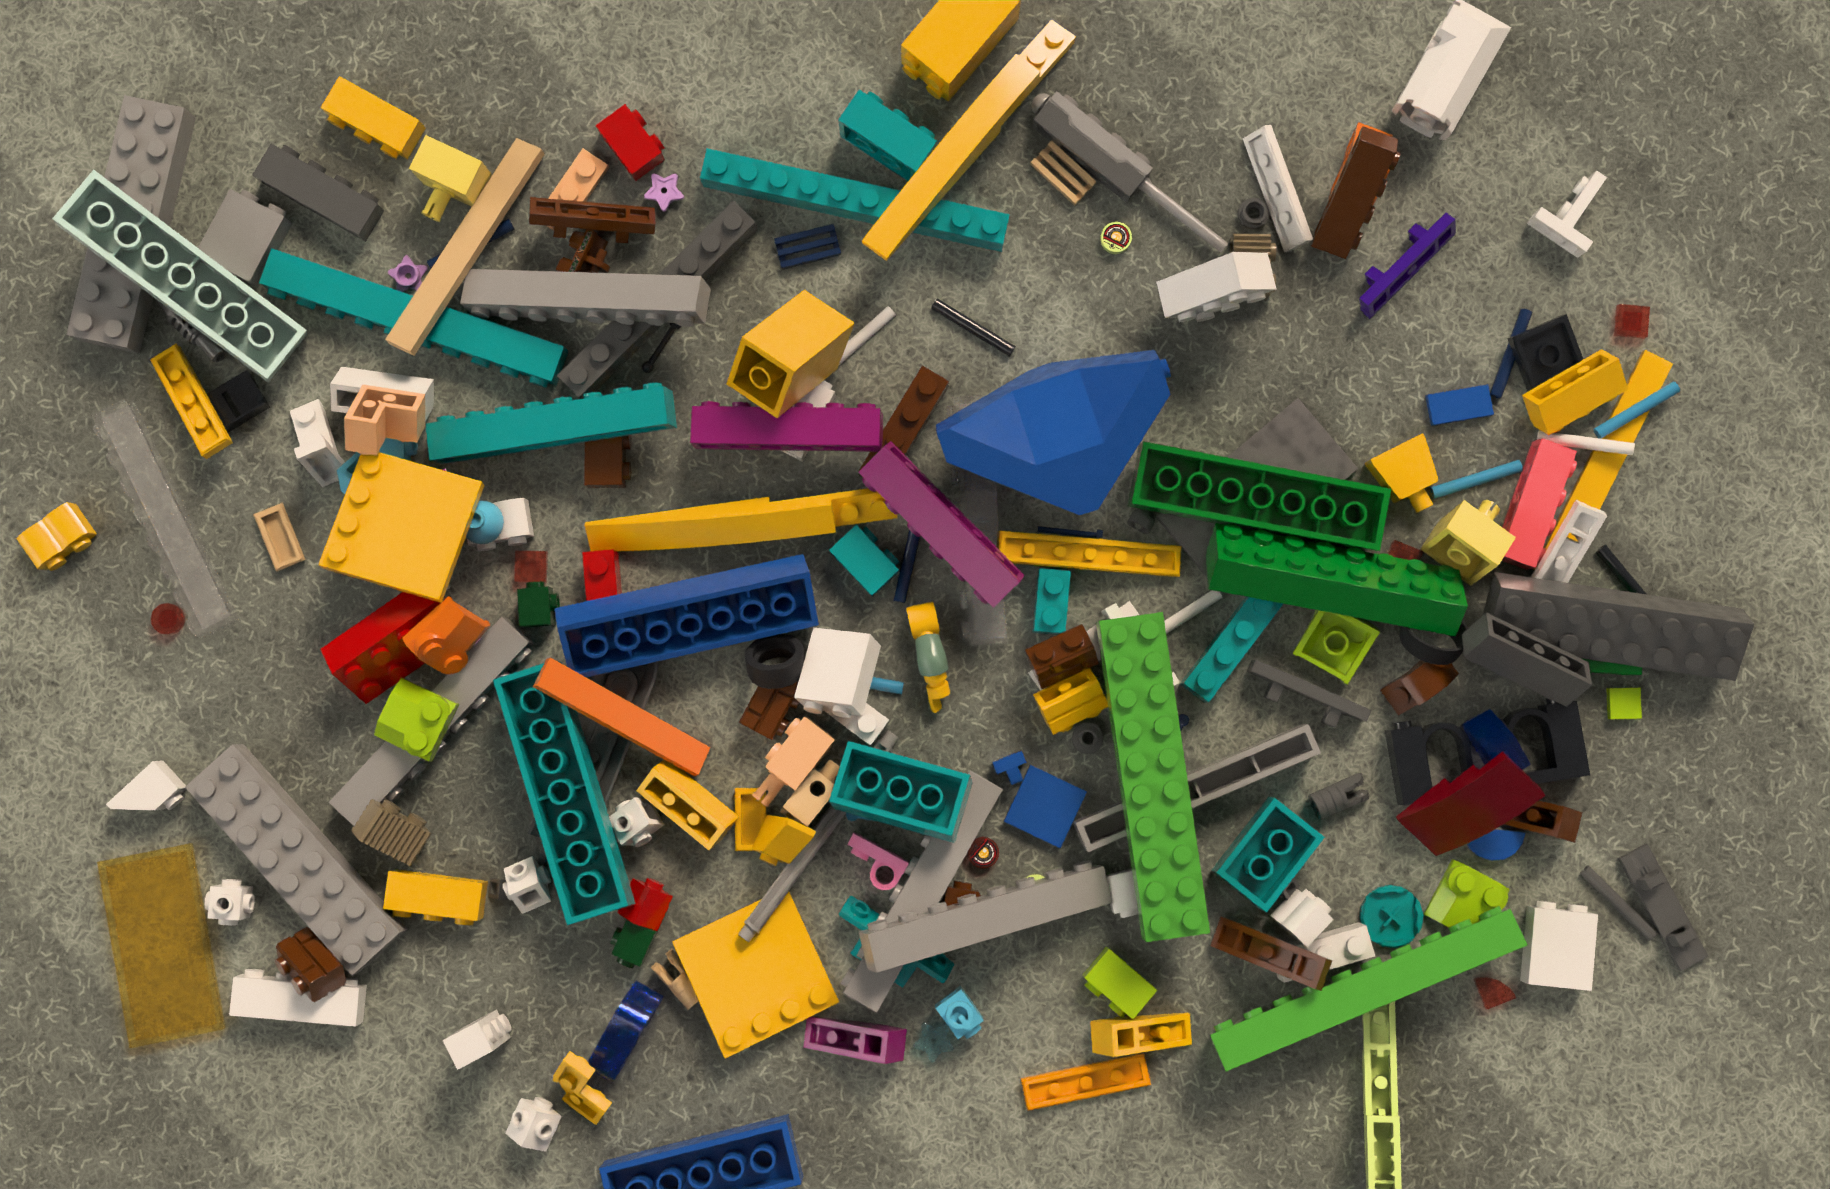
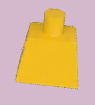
[1365,433,1438,513]

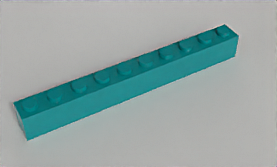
[700,148,1010,252]
[259,248,569,388]

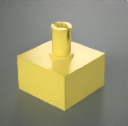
[409,135,492,222]
[1420,500,1516,586]

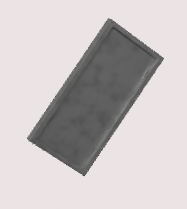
[1156,398,1358,577]

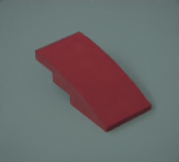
[1396,751,1545,856]

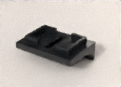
[207,370,270,433]

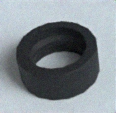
[745,634,805,689]

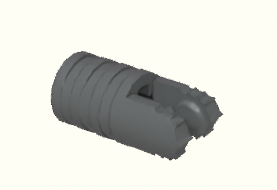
[1308,773,1370,821]

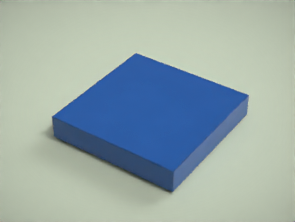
[1004,765,1087,848]

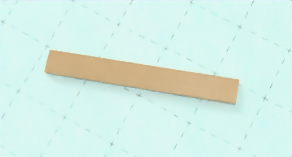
[385,138,545,356]

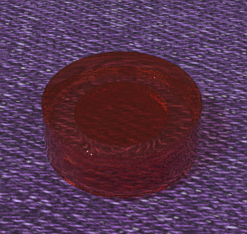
[151,603,185,635]

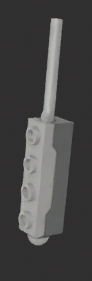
[1031,91,1229,253]

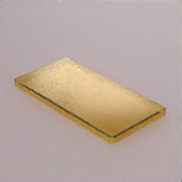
[97,843,226,1048]

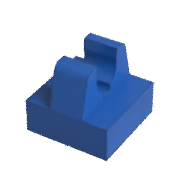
[992,751,1027,785]

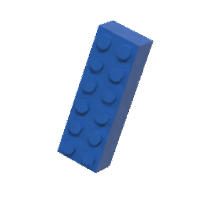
[599,1114,804,1189]

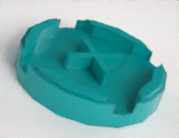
[1359,885,1424,948]

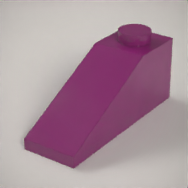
[803,1016,907,1064]

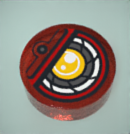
[968,836,999,868]

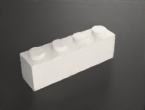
[229,969,367,1027]

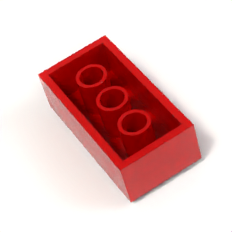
[320,592,446,704]

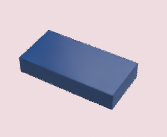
[1425,384,1494,426]

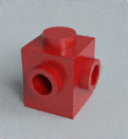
[617,877,673,931]

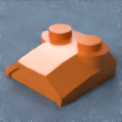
[402,596,491,674]

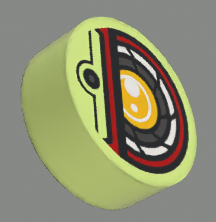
[1100,222,1132,254]

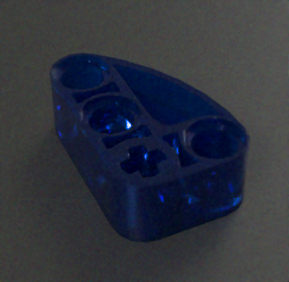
[588,980,664,1083]

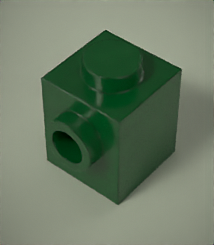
[517,581,560,628]
[610,919,659,969]

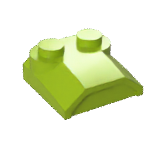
[1293,610,1380,685]
[374,678,459,762]
[1424,859,1510,928]

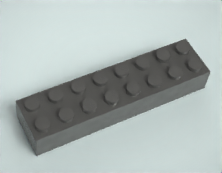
[1482,572,1754,681]

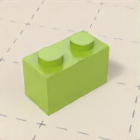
[1082,946,1158,1019]

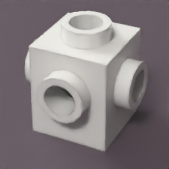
[609,797,665,847]
[503,856,551,914]
[205,879,255,926]
[505,1097,562,1151]

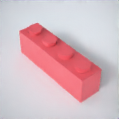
[1502,438,1577,570]

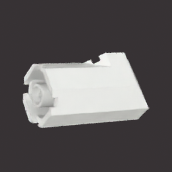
[1392,0,1511,140]

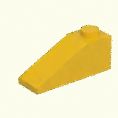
[1090,1013,1192,1057]

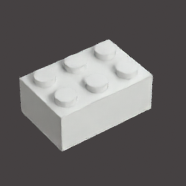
[1156,252,1276,322]

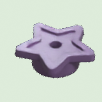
[644,173,684,212]
[388,255,428,292]

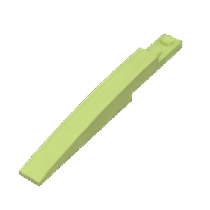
[1362,1001,1402,1189]

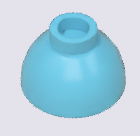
[466,501,504,544]

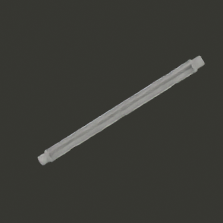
[738,730,899,942]

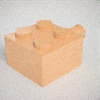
[752,716,837,807]

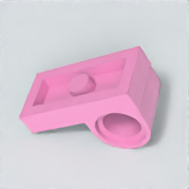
[847,832,909,890]

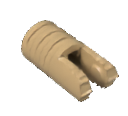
[651,949,698,1010]

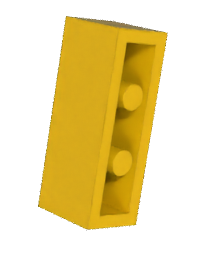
[321,76,426,160]
[1522,349,1628,436]
[636,760,739,850]
[383,869,488,925]

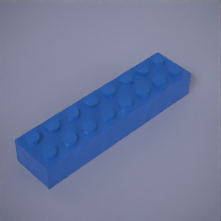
[555,554,819,677]

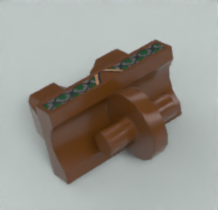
[556,229,611,273]

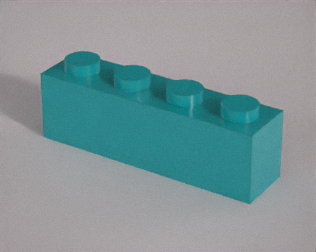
[1180,597,1283,703]

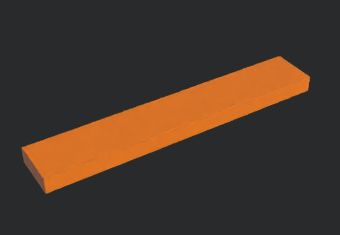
[533,657,710,776]

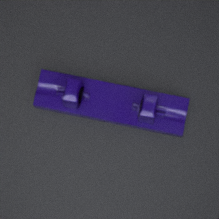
[1359,212,1456,319]

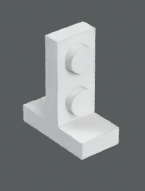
[1527,171,1607,258]
[290,399,345,487]

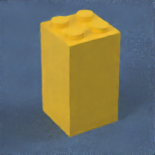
[901,0,1021,102]
[726,290,855,418]

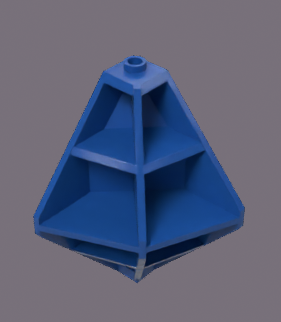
[936,350,1171,515]

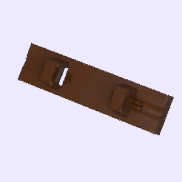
[529,197,656,243]
[1210,917,1332,991]

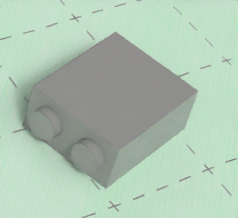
[198,189,292,288]

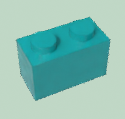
[829,525,899,597]
[1032,568,1071,635]

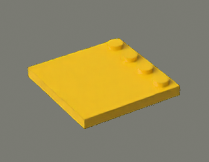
[318,452,485,603]
[672,891,839,1058]

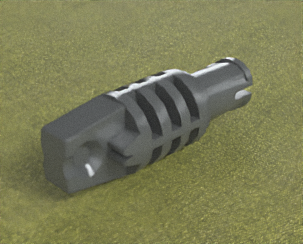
[156,300,228,363]

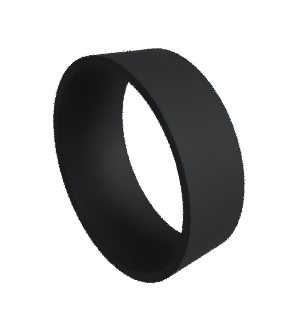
[1399,620,1469,665]

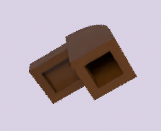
[1380,660,1459,716]

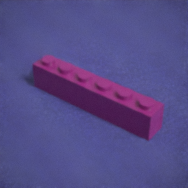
[690,401,883,452]
[858,441,1025,608]

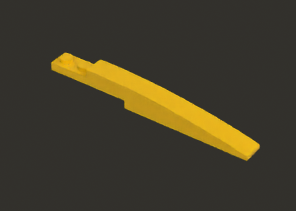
[862,20,1076,261]
[584,488,898,551]

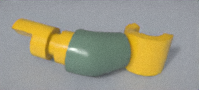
[906,602,950,713]

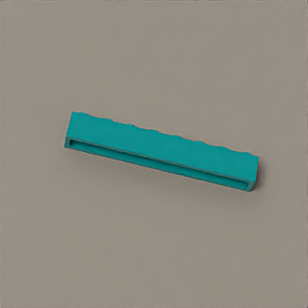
[426,382,677,464]

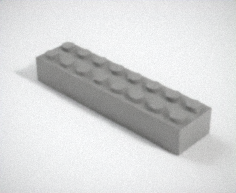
[66,95,196,354]
[185,744,408,976]

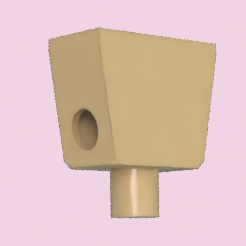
[780,760,840,827]

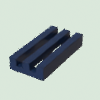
[774,224,841,270]

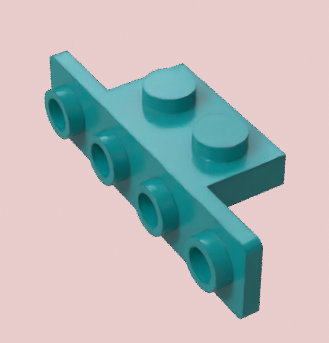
[839,896,955,988]

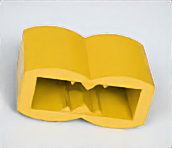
[16,502,97,571]

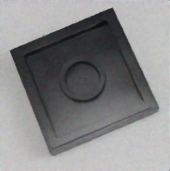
[1507,314,1583,392]

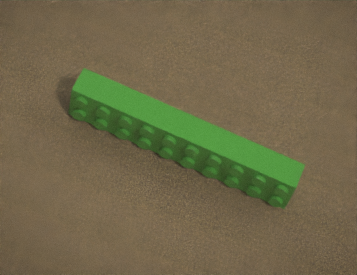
[1096,612,1210,942]
[1210,906,1528,1071]

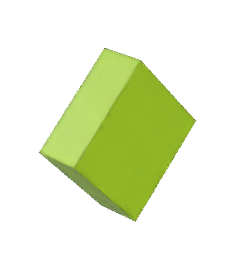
[1606,688,1642,719]

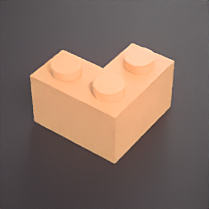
[344,385,425,455]

